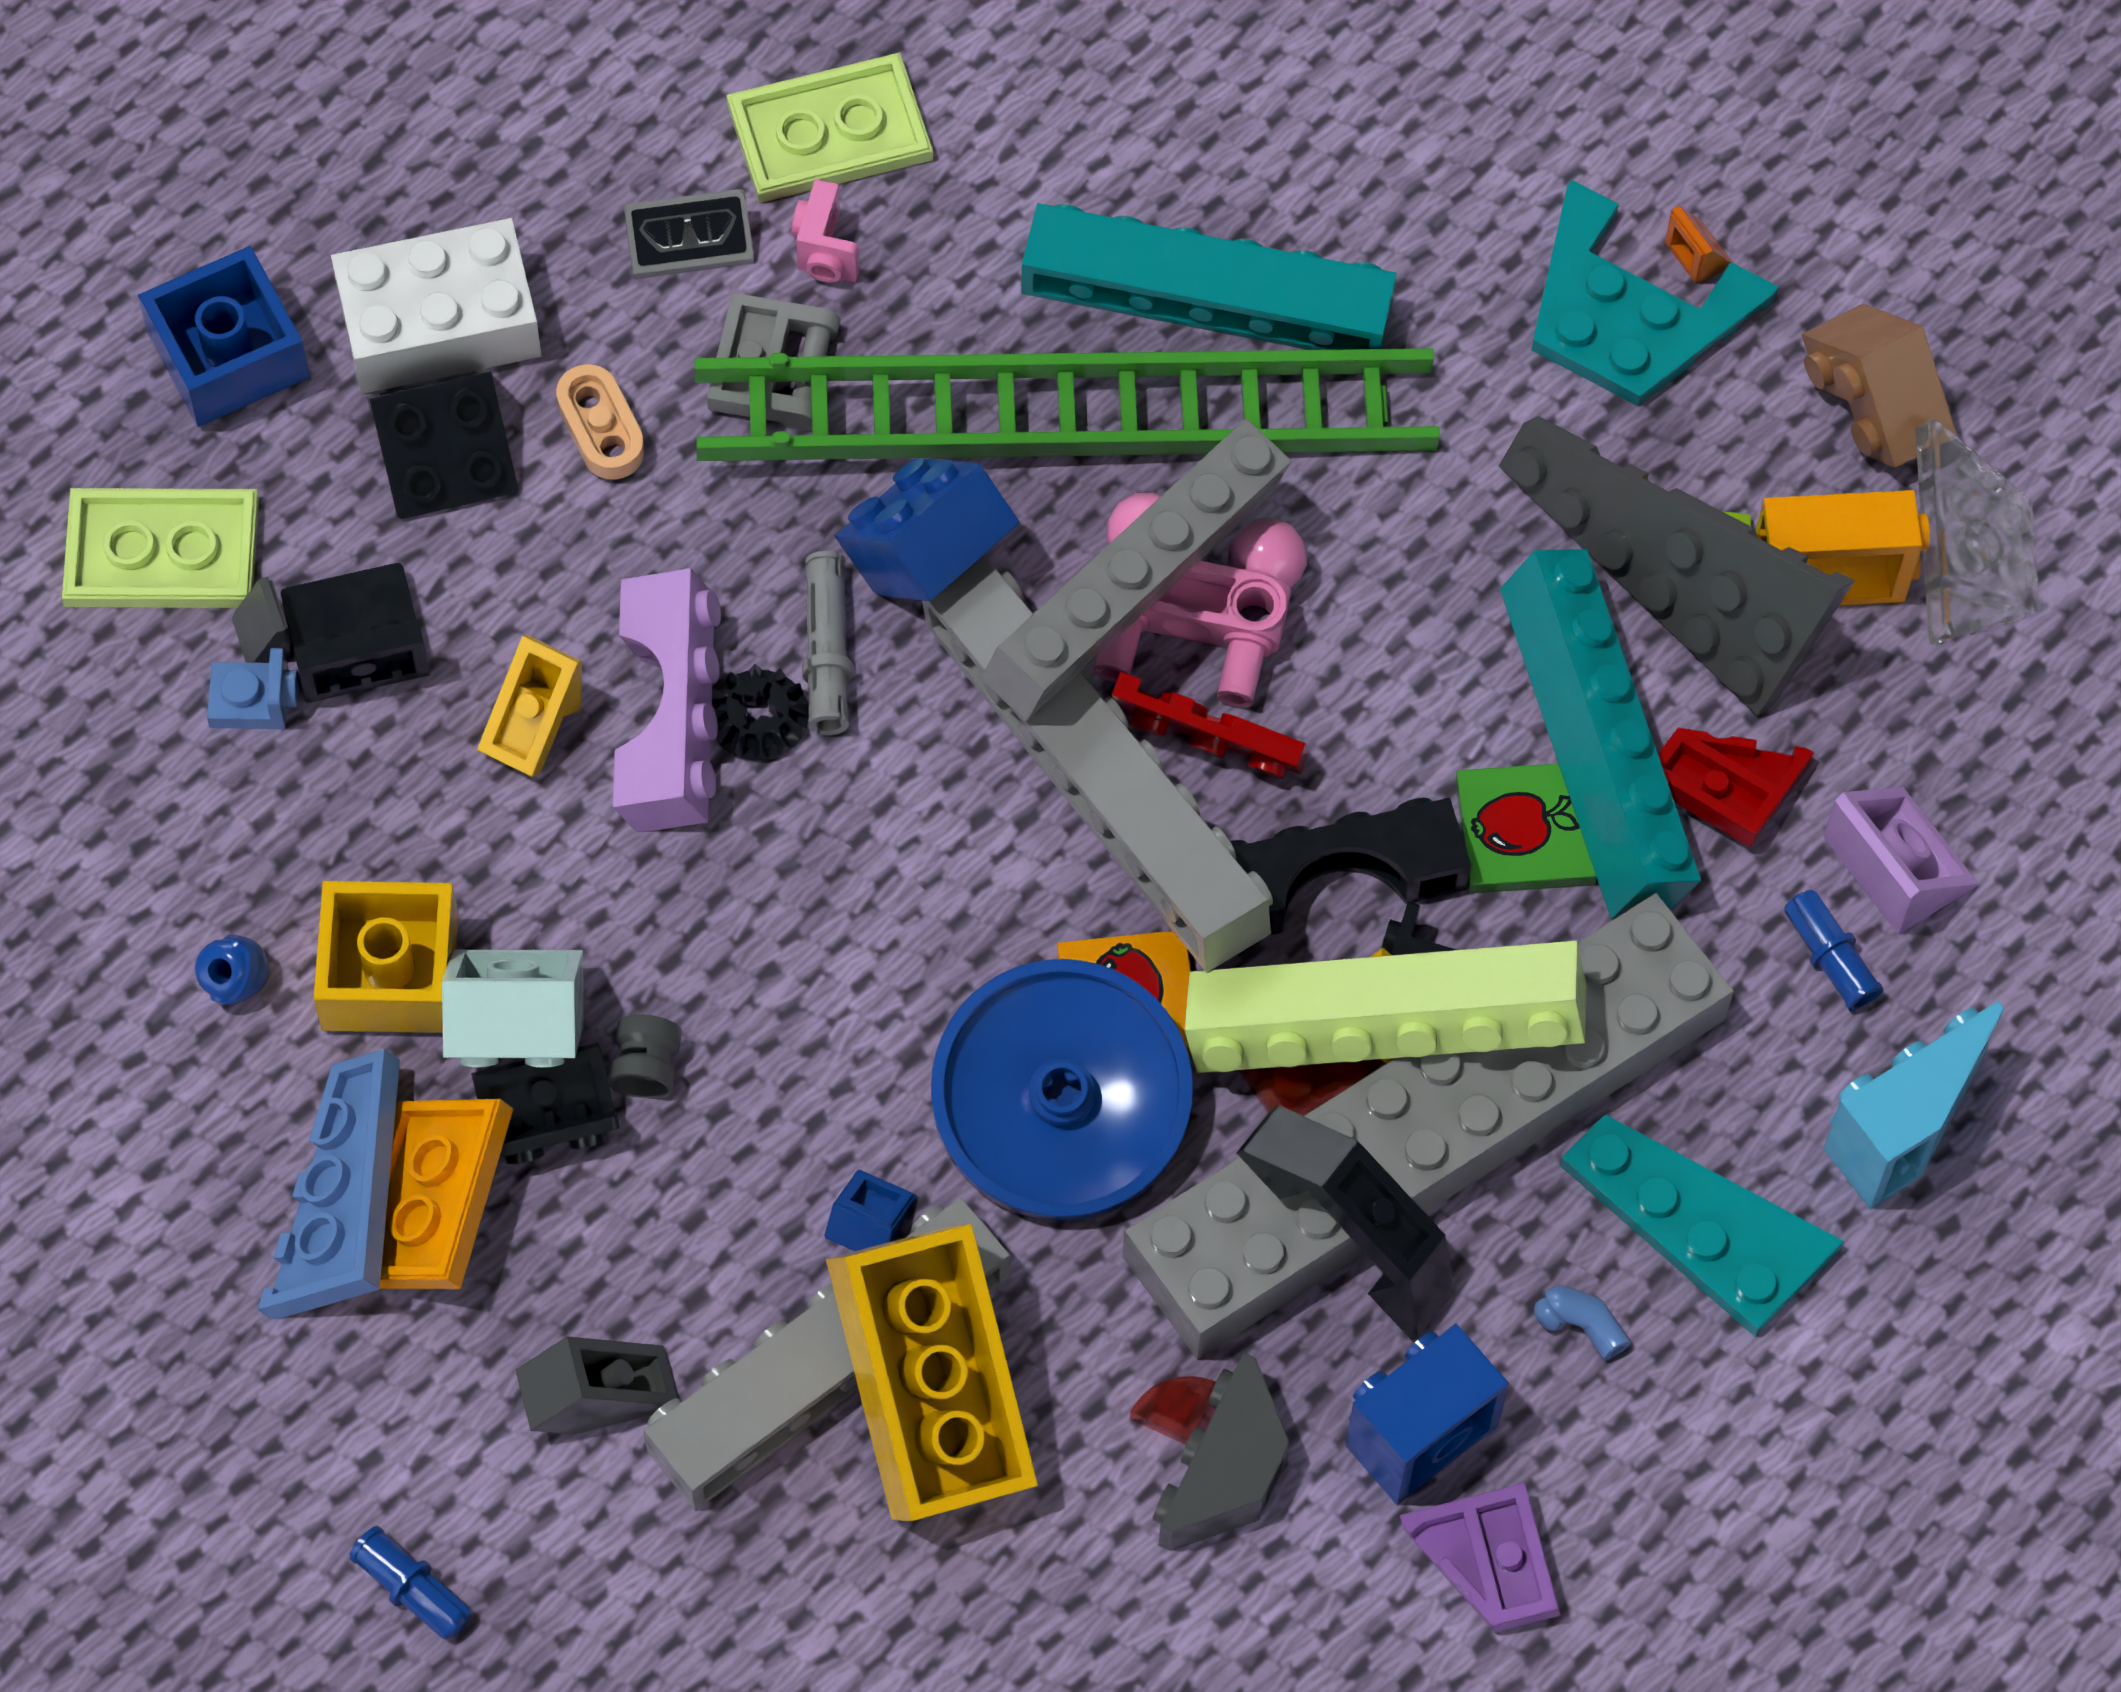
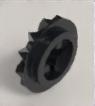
[712,664,809,761]

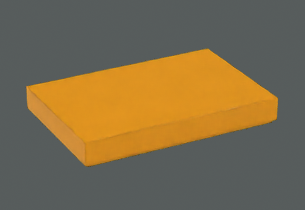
[380,1099,513,1289]

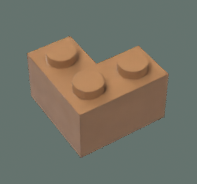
[1801,303,1958,468]

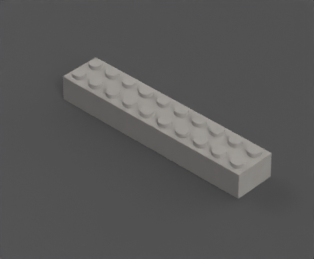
[1123,893,1734,1360]

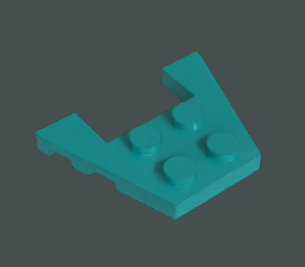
[1531,179,1779,406]

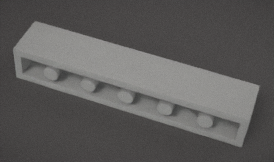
[981,418,1292,722]
[644,1197,1010,1511]

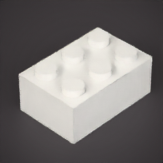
[331,218,542,394]

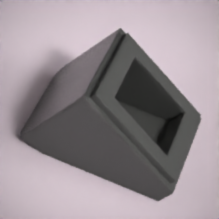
[232,577,294,663]

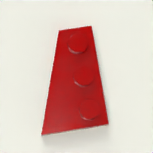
[1112,671,1310,779]

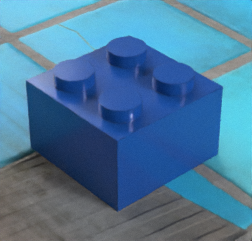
[138,245,310,427]
[834,458,1020,601]
[1345,1323,1509,1505]

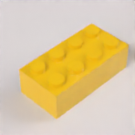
[826,1223,1038,1521]

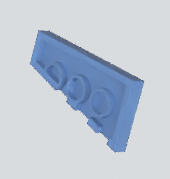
[257,1048,400,1319]

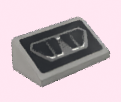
[624,189,754,279]

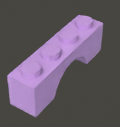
[613,568,721,831]

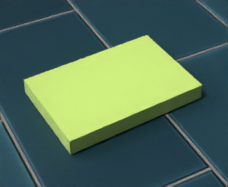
[726,52,933,203]
[62,488,259,608]

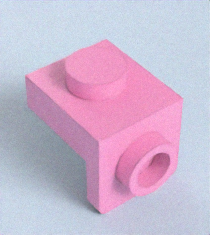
[791,179,859,283]

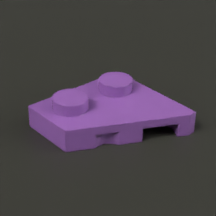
[1400,1482,1560,1633]

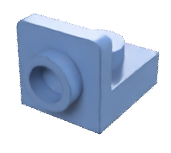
[207,648,300,729]

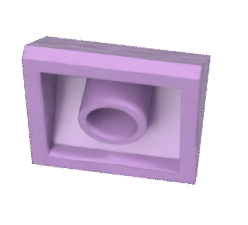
[1823,787,1979,935]

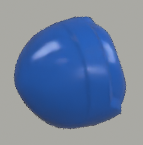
[195,934,270,1005]

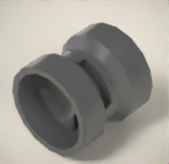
[609,1014,682,1100]

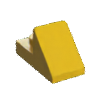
[477,634,582,777]

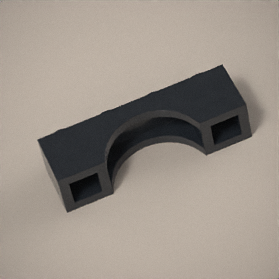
[1230,797,1471,936]

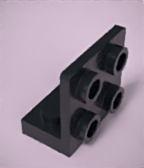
[367,369,518,519]
[280,563,430,703]

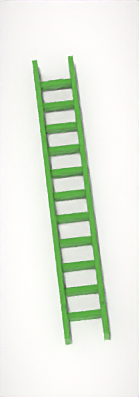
[695,348,1440,461]

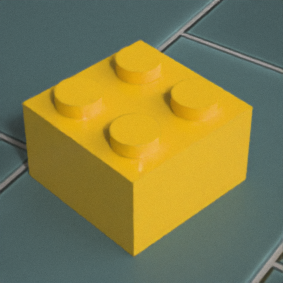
[313,881,459,1033]

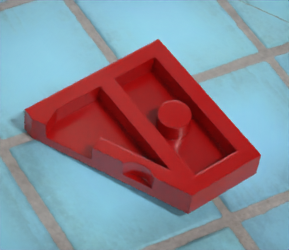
[1658,727,1814,848]

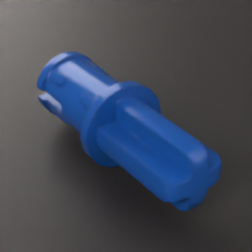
[1784,890,1883,1012]
[349,1526,471,1639]

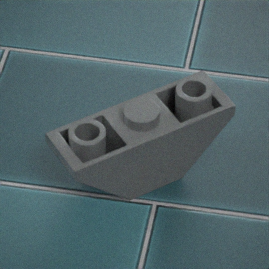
[1153,1352,1289,1551]

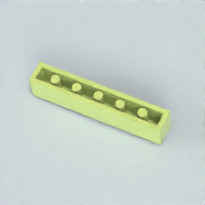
[1185,941,1587,1073]

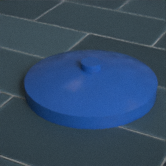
[931,959,1193,1221]

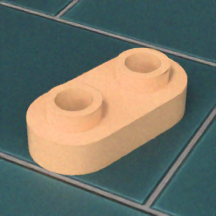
[556,364,644,480]

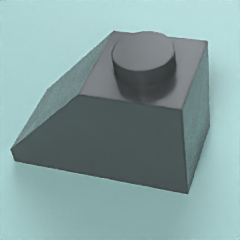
[515,1336,678,1434]

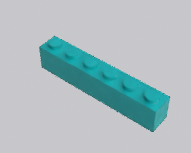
[1021,203,1397,350]
[1500,549,1701,920]

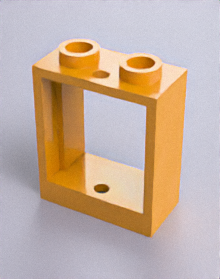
[1756,490,1930,606]

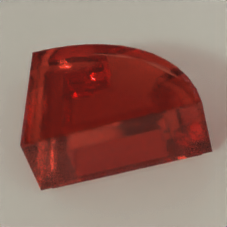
[1130,1376,1216,1445]

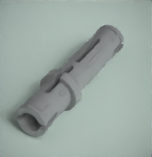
[802,551,853,735]

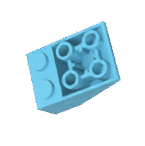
[1823,1001,2004,1209]

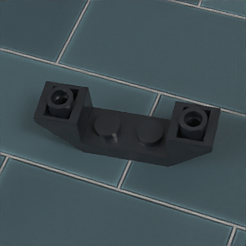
[1236,1105,1453,1340]

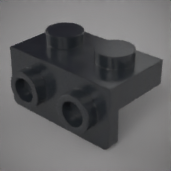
[471,1043,620,1164]

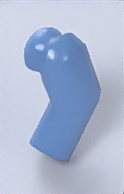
[1534,1285,1631,1361]

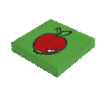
[1455,763,1597,893]

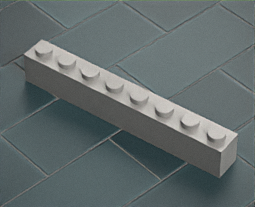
[922,555,1273,973]

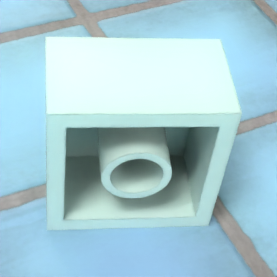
[442,950,584,1067]

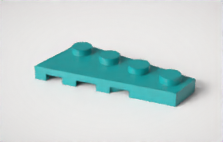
[1560,1114,1844,1337]

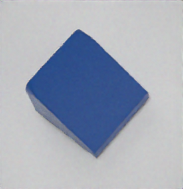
[824,1169,917,1251]

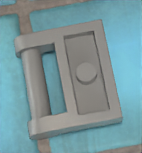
[707,293,841,431]

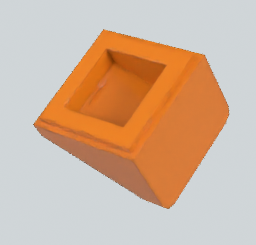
[1665,206,1733,284]

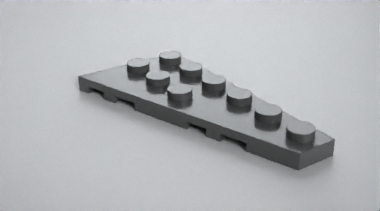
[1499,416,1855,716]

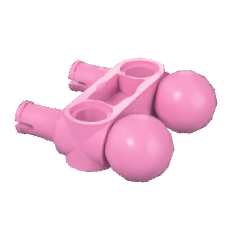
[1094,492,1307,708]

